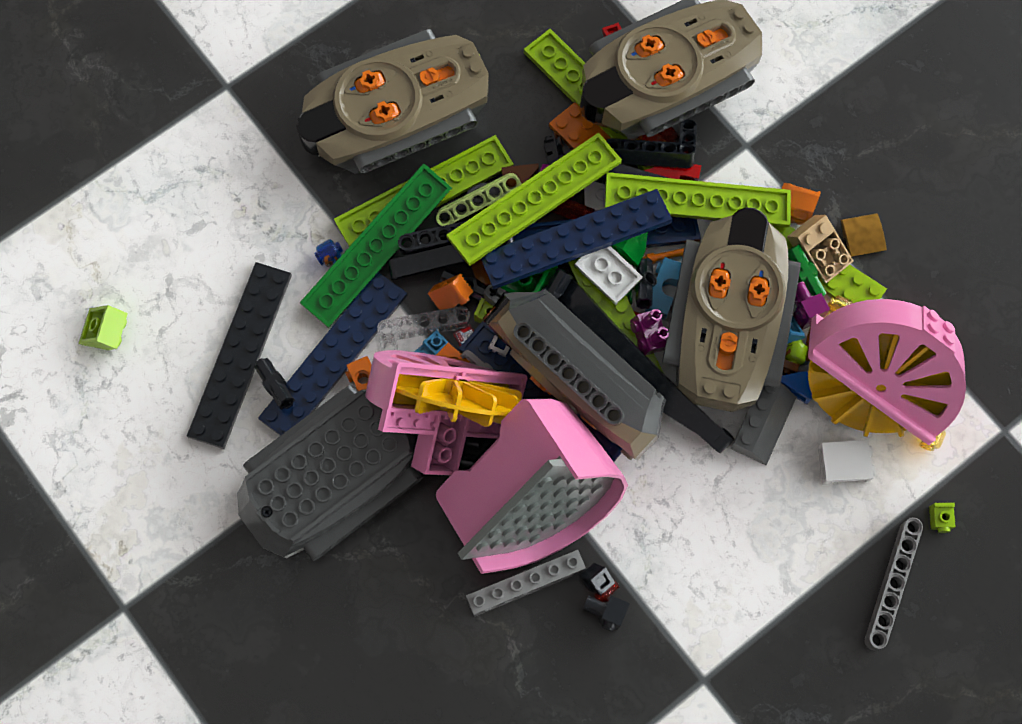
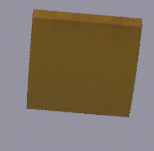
[841,213,887,257]

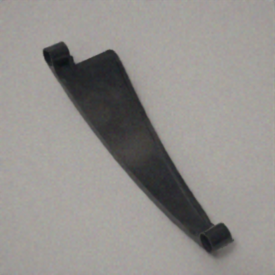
[559,264,735,453]

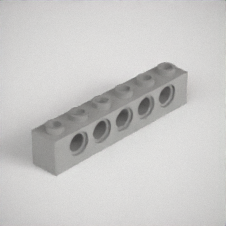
[466,550,586,617]

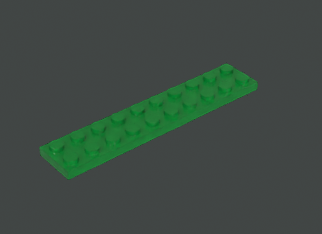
[300,164,452,328]

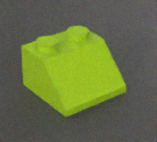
[79,305,128,350]

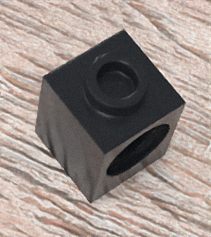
[579,563,615,596]

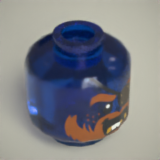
[314,239,344,267]

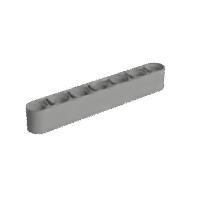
[865,518,923,650]

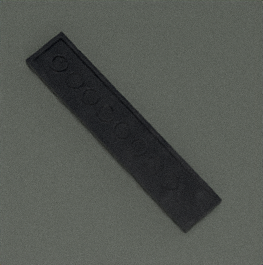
[187,262,292,449]

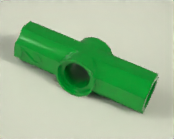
[788,244,827,296]

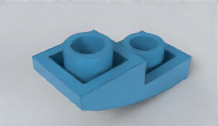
[414,330,448,355]

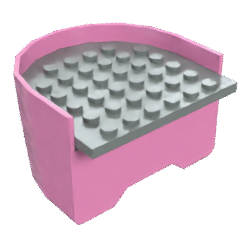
[436,399,628,574]

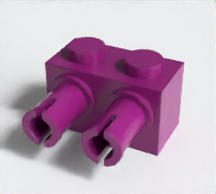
[793,281,830,330]
[630,309,669,355]

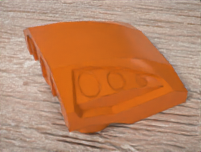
[782,183,821,225]

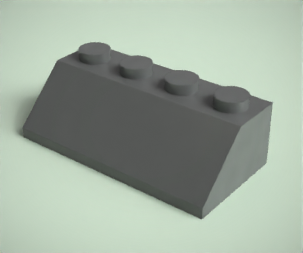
[731,383,797,465]

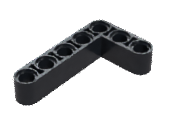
[606,119,697,168]

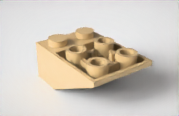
[787,215,854,283]

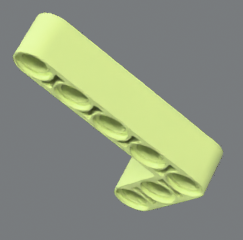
[436,173,535,226]

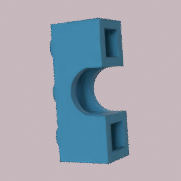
[644,257,681,320]

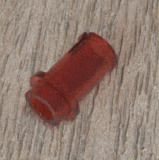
[594,579,620,602]

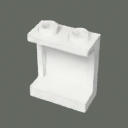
[818,440,875,485]

